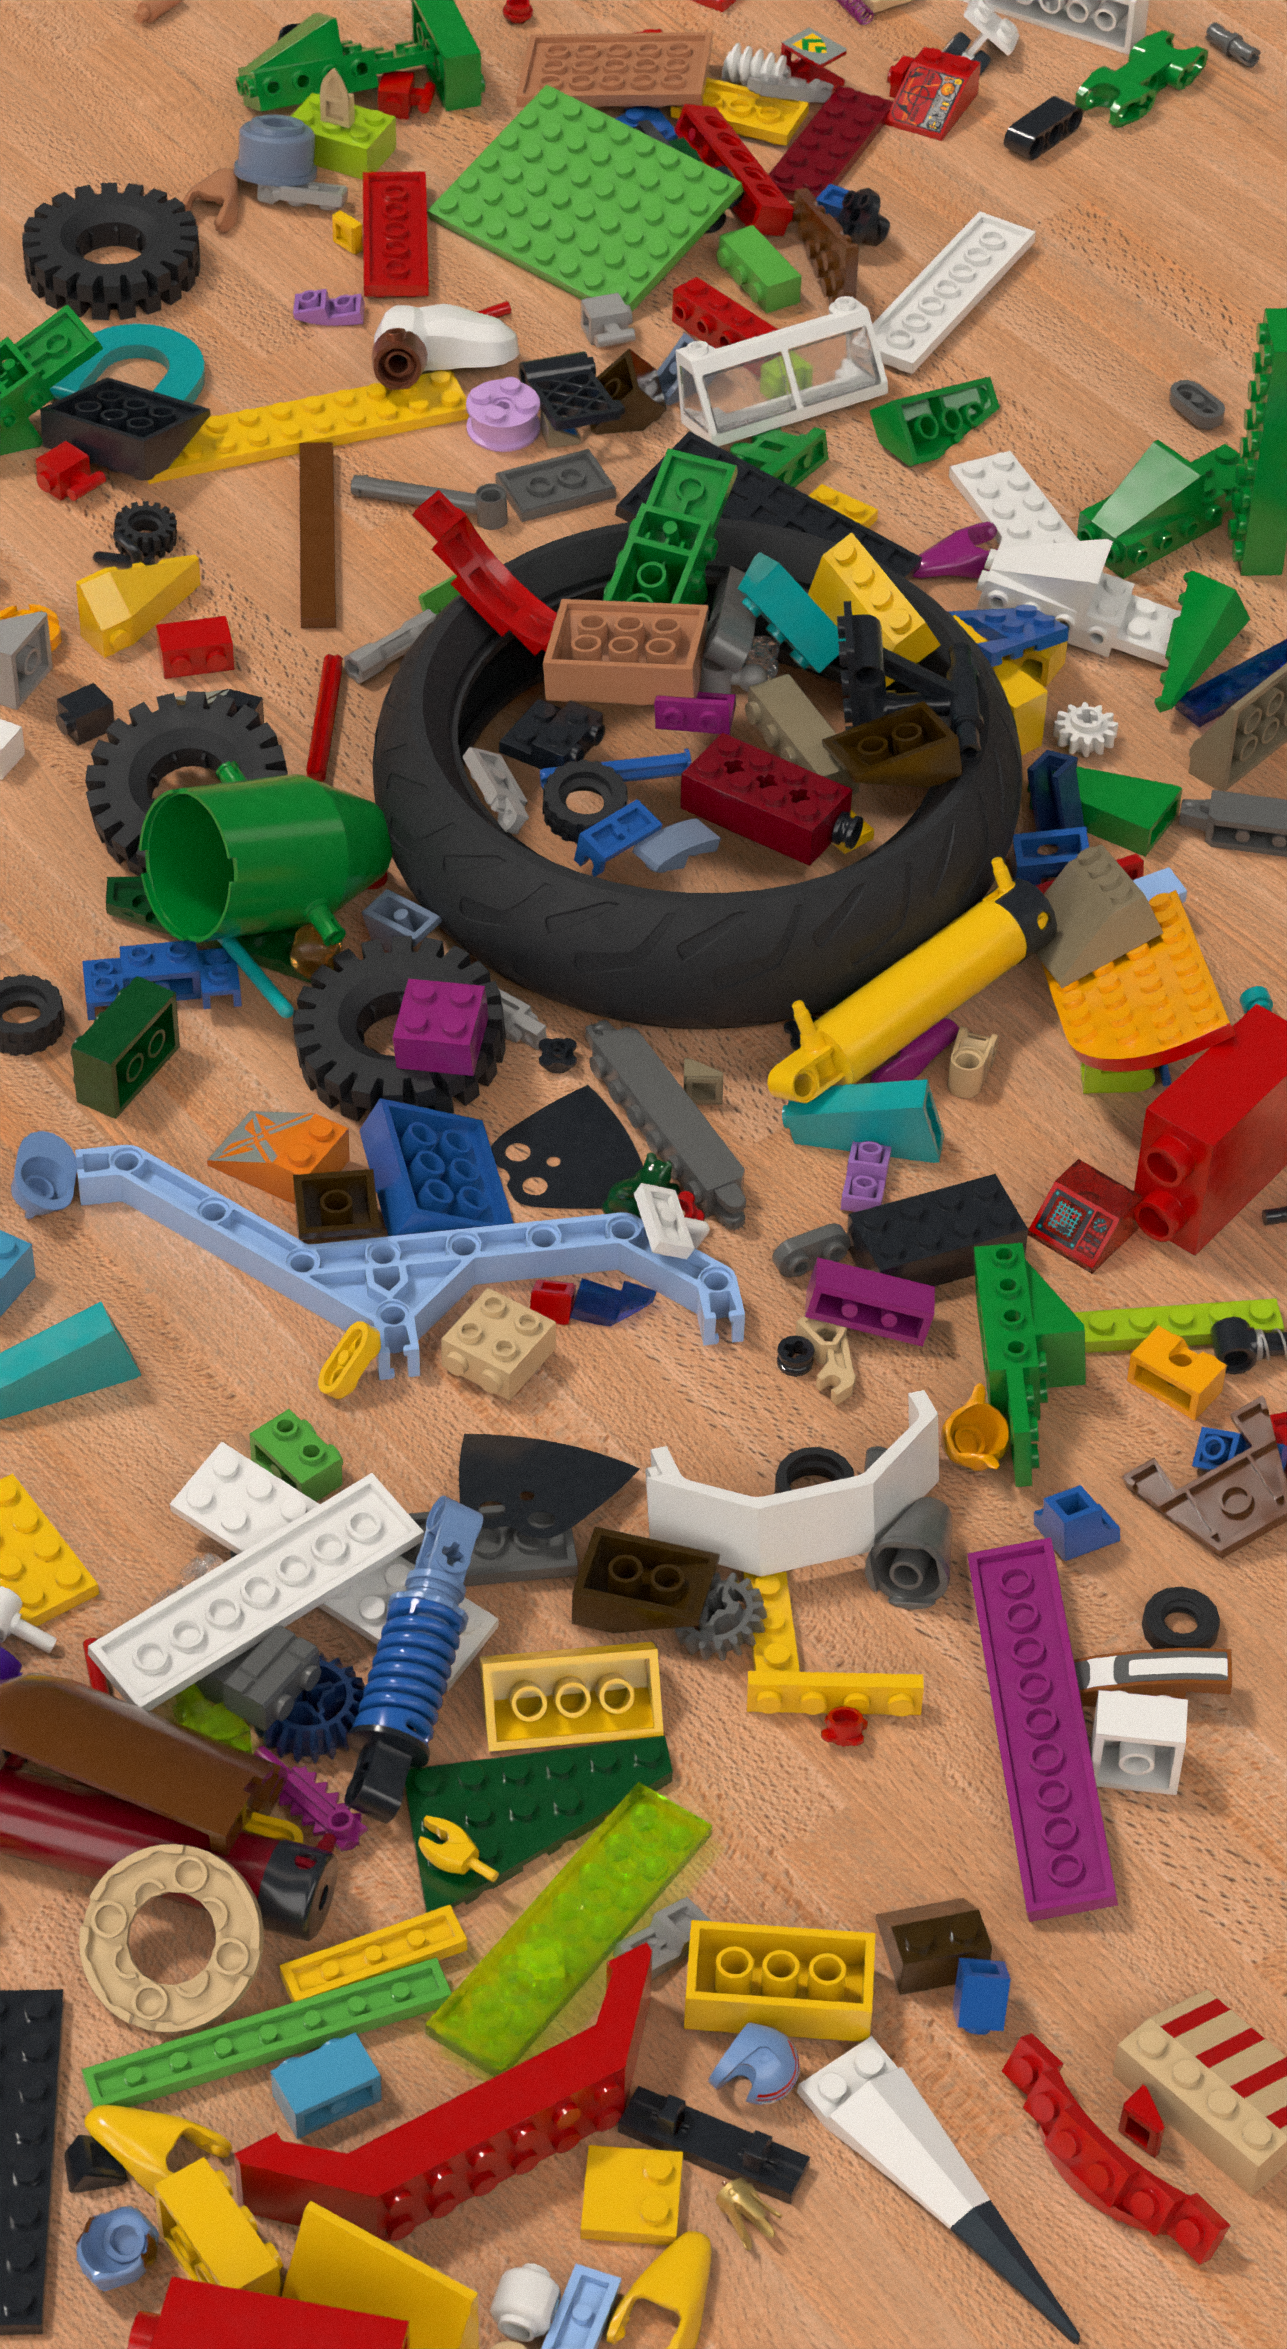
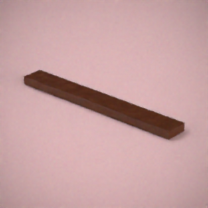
[299,442,336,628]

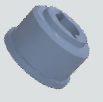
[234,115,317,187]

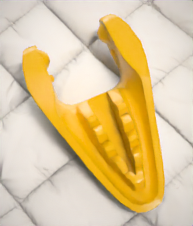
[84,2105,233,2198]
[606,2231,712,2349]

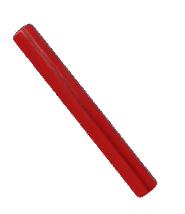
[306,654,343,782]

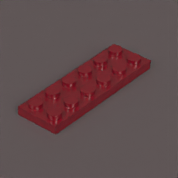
[768,86,894,202]

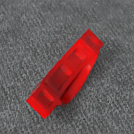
[412,490,557,655]
[1002,2033,1231,2265]

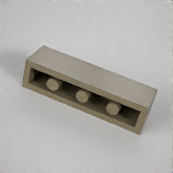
[745,674,859,795]

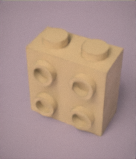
[441,1288,556,1401]

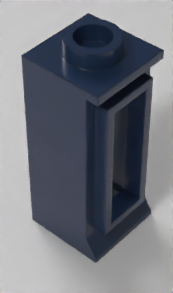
[1027,750,1088,847]

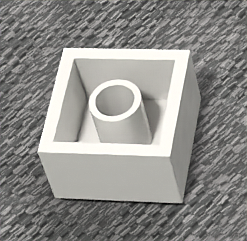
[1090,1690,1188,1795]

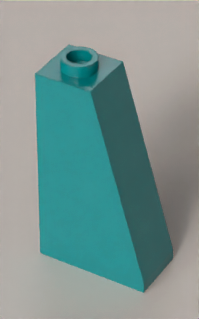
[782,1079,944,1163]
[0,1301,141,1420]

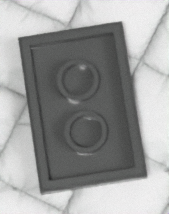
[496,449,616,522]

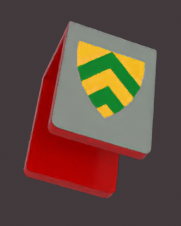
[781,27,847,92]

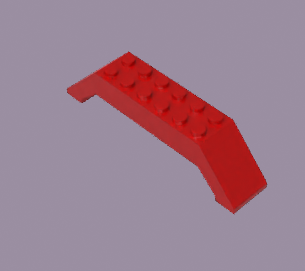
[234,1942,653,2242]

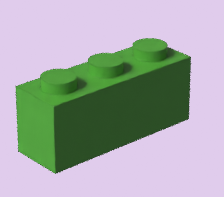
[716,225,802,314]

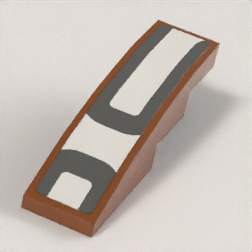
[1074,1648,1232,1707]

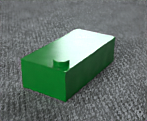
[411,0,486,112]

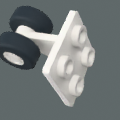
[942,0,1019,75]

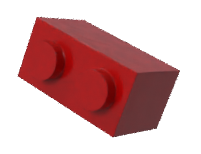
[156,616,234,679]

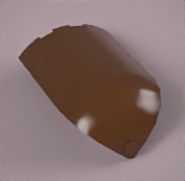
[0,1672,288,1856]

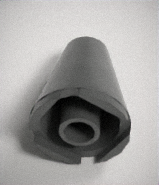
[865,1497,952,1610]

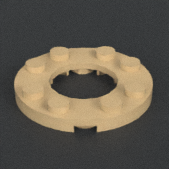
[79,1844,264,2033]

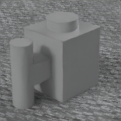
[581,293,636,348]

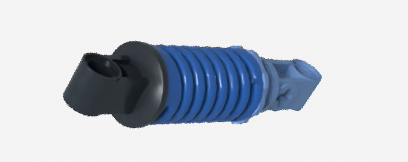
[344,1495,483,1824]

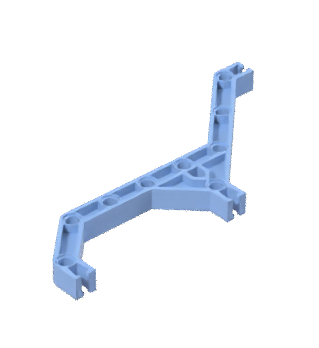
[75,1145,745,1380]

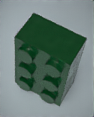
[70,976,180,1119]

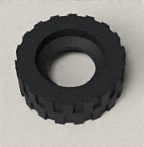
[542,760,628,844]
[0,974,65,1056]

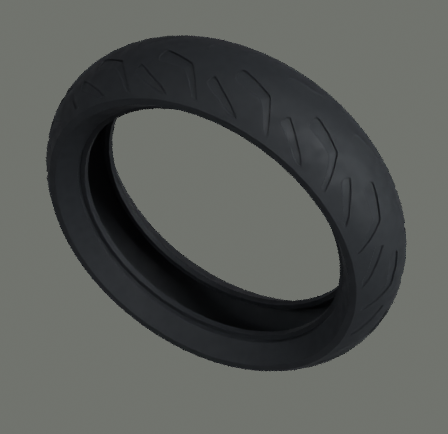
[372,518,1022,1029]

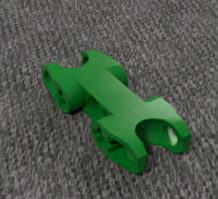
[1075,30,1209,127]

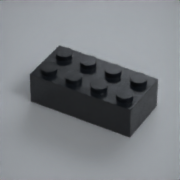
[847,1174,1028,1287]

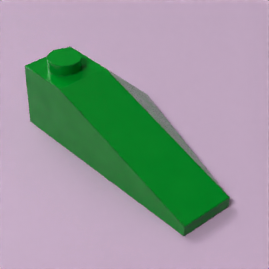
[869,376,1000,467]

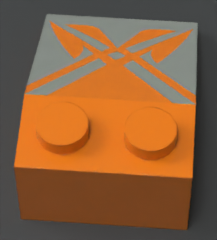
[207,1111,350,1205]

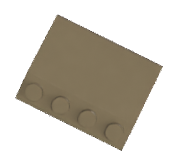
[1188,663,1287,791]
[1035,844,1163,988]

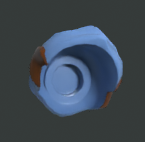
[76,2206,159,2291]

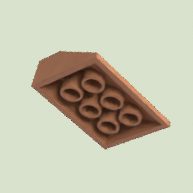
[543,599,709,706]

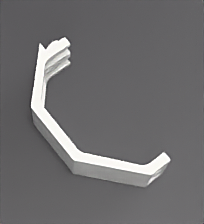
[645,1390,939,1576]

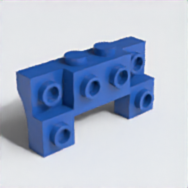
[82,940,242,1021]

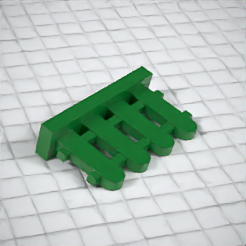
[730,427,829,488]

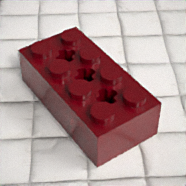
[680,732,852,866]

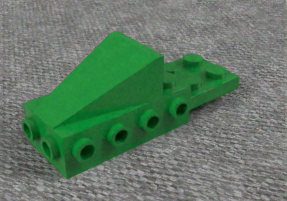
[236,12,435,112]
[0,304,104,456]
[1077,440,1243,579]
[603,448,738,605]
[974,1243,1086,1487]

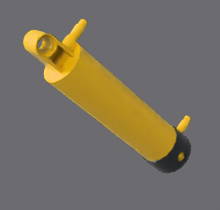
[767,857,1057,1103]

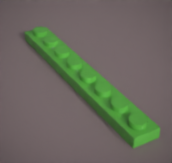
[81,1957,452,2108]

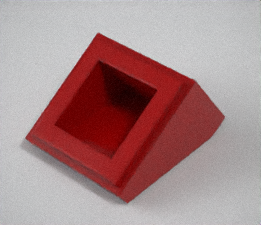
[530,1279,576,1325]
[1118,2084,1165,2158]

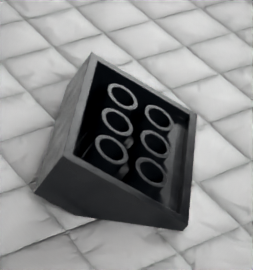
[40,377,211,481]

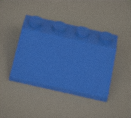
[359,1098,514,1236]

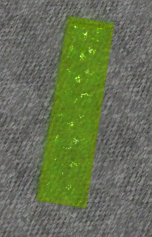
[425,1782,712,2077]

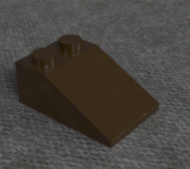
[822,701,963,788]
[572,1526,720,1633]

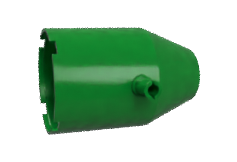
[139,761,393,946]

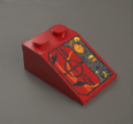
[885,46,981,141]

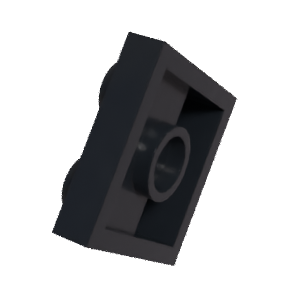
[499,699,605,770]

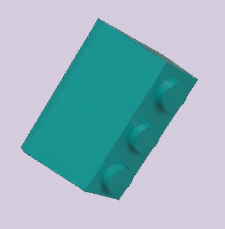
[737,552,846,673]

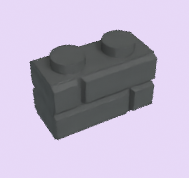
[223,1625,321,1731]

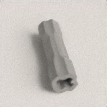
[343,609,437,684]

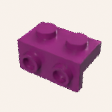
[654,691,736,735]

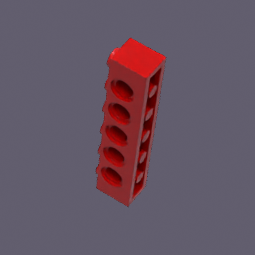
[674,104,795,237]

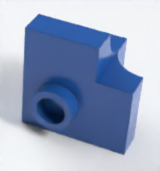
[1034,1485,1120,1561]

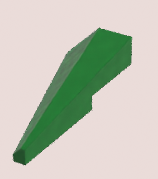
[1154,571,1251,713]

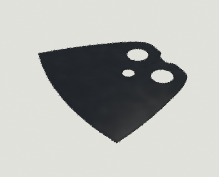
[491,1085,643,1208]
[459,1434,640,1539]

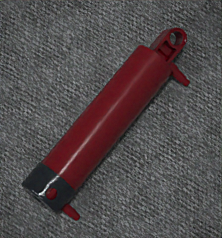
[0,1753,338,1941]

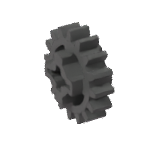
[675,1572,767,1661]

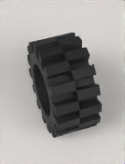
[114,501,177,559]

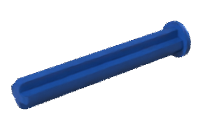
[540,748,692,790]

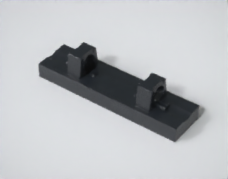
[618,2086,810,2205]

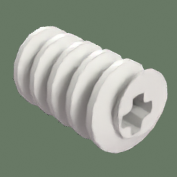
[722,43,791,87]

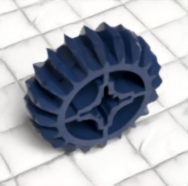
[254,1653,365,1765]

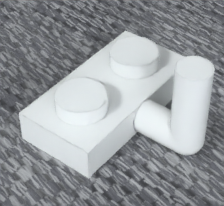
[634,1183,710,1259]

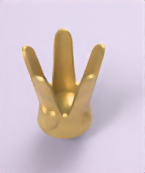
[715,2178,783,2251]

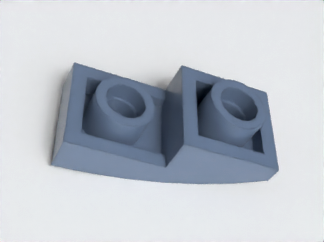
[632,818,721,873]

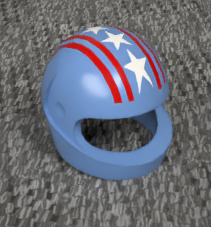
[708,2022,800,2105]

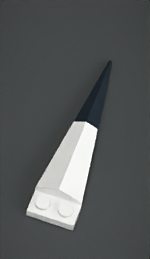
[797,2036,1080,2344]

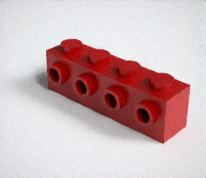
[672,276,782,379]

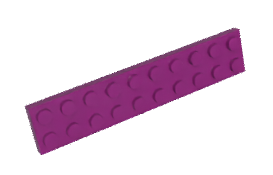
[967,1537,1119,1922]

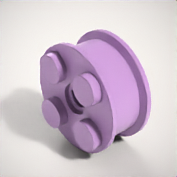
[466,377,540,452]

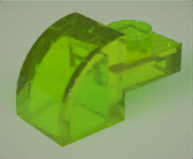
[172,1684,252,1754]

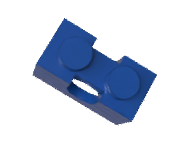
[1010,827,1089,886]

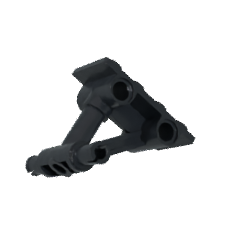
[837,601,984,762]

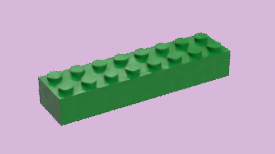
[1228,308,1287,576]

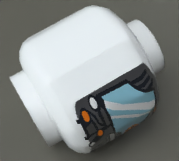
[490,2264,561,2342]

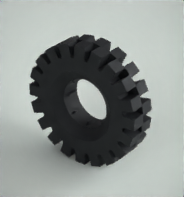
[22,182,201,320]
[85,691,288,876]
[293,936,506,1122]

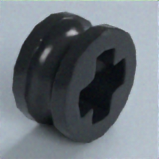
[832,811,863,849]
[777,1335,814,1377]

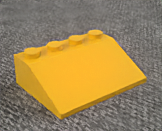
[281,2201,479,2349]

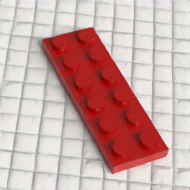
[363,171,429,298]

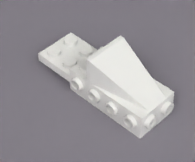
[976,537,1181,667]

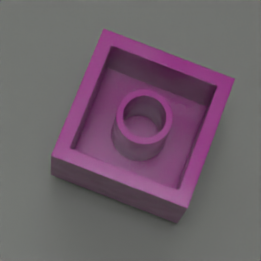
[392,978,489,1076]

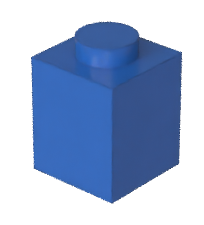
[952,1958,1010,2035]

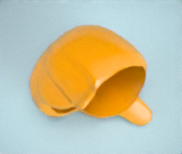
[941,1383,1011,1472]

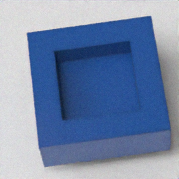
[816,184,850,218]

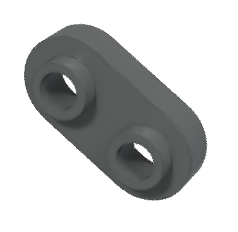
[1169,380,1225,430]
[772,1223,851,1277]

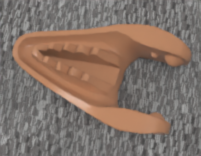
[182,168,240,233]

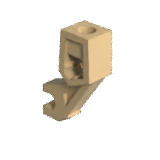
[796,1316,856,1405]

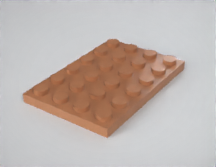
[516,32,713,109]

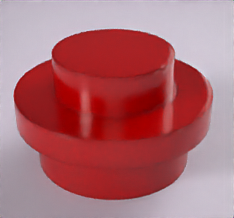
[503,0,533,24]

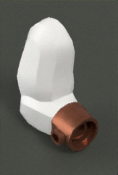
[372,304,519,390]

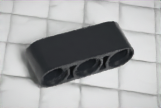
[1004,96,1083,160]

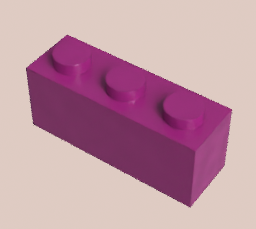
[805,1257,935,1347]

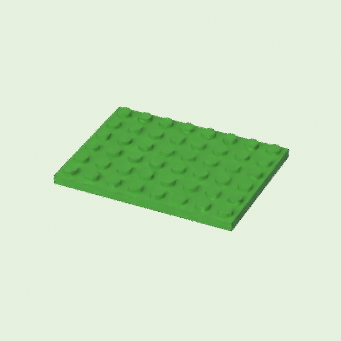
[427,84,743,312]

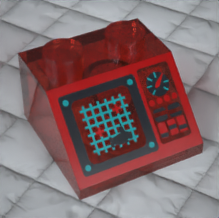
[1028,1159,1143,1274]

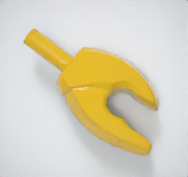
[418,1815,499,1882]

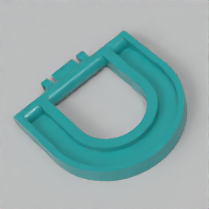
[49,324,205,403]

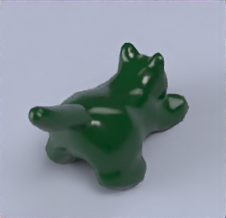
[602,1153,680,1219]

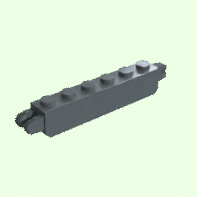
[1179,790,1287,857]
[585,1019,746,1231]

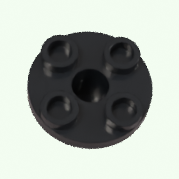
[836,188,890,246]

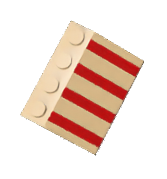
[1112,1990,1287,2196]

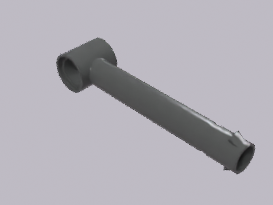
[351,475,508,530]

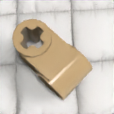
[947,1026,999,1098]

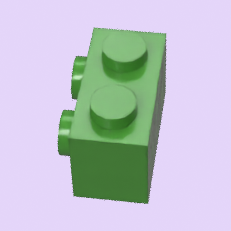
[249,1409,343,1502]

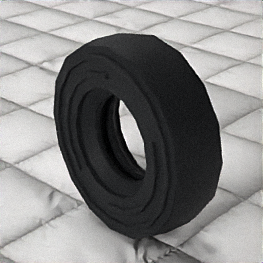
[1142,1586,1220,1649]

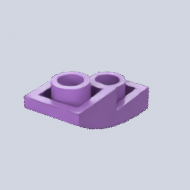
[293,289,365,326]
[840,1141,891,1212]

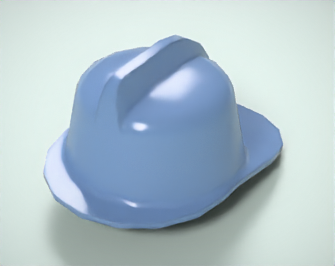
[11,1131,77,1219]

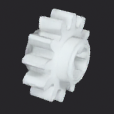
[1053,702,1118,757]

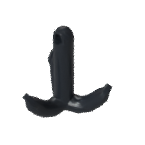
[93,531,156,569]

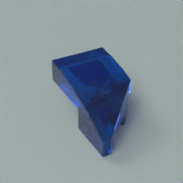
[570,1278,657,1327]

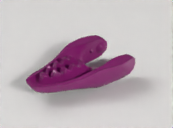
[912,522,998,579]
[870,1018,959,1083]

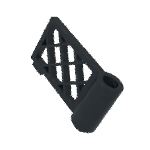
[519,351,625,431]

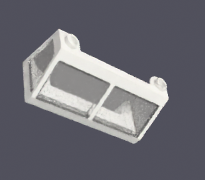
[676,296,888,446]

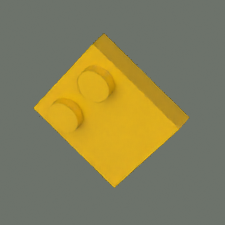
[580,2145,683,2246]

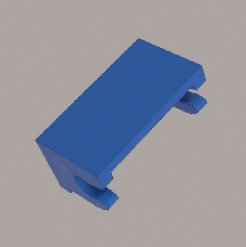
[574,799,663,877]

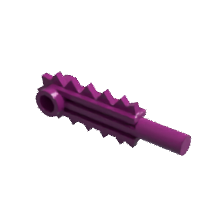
[253,1746,368,1852]

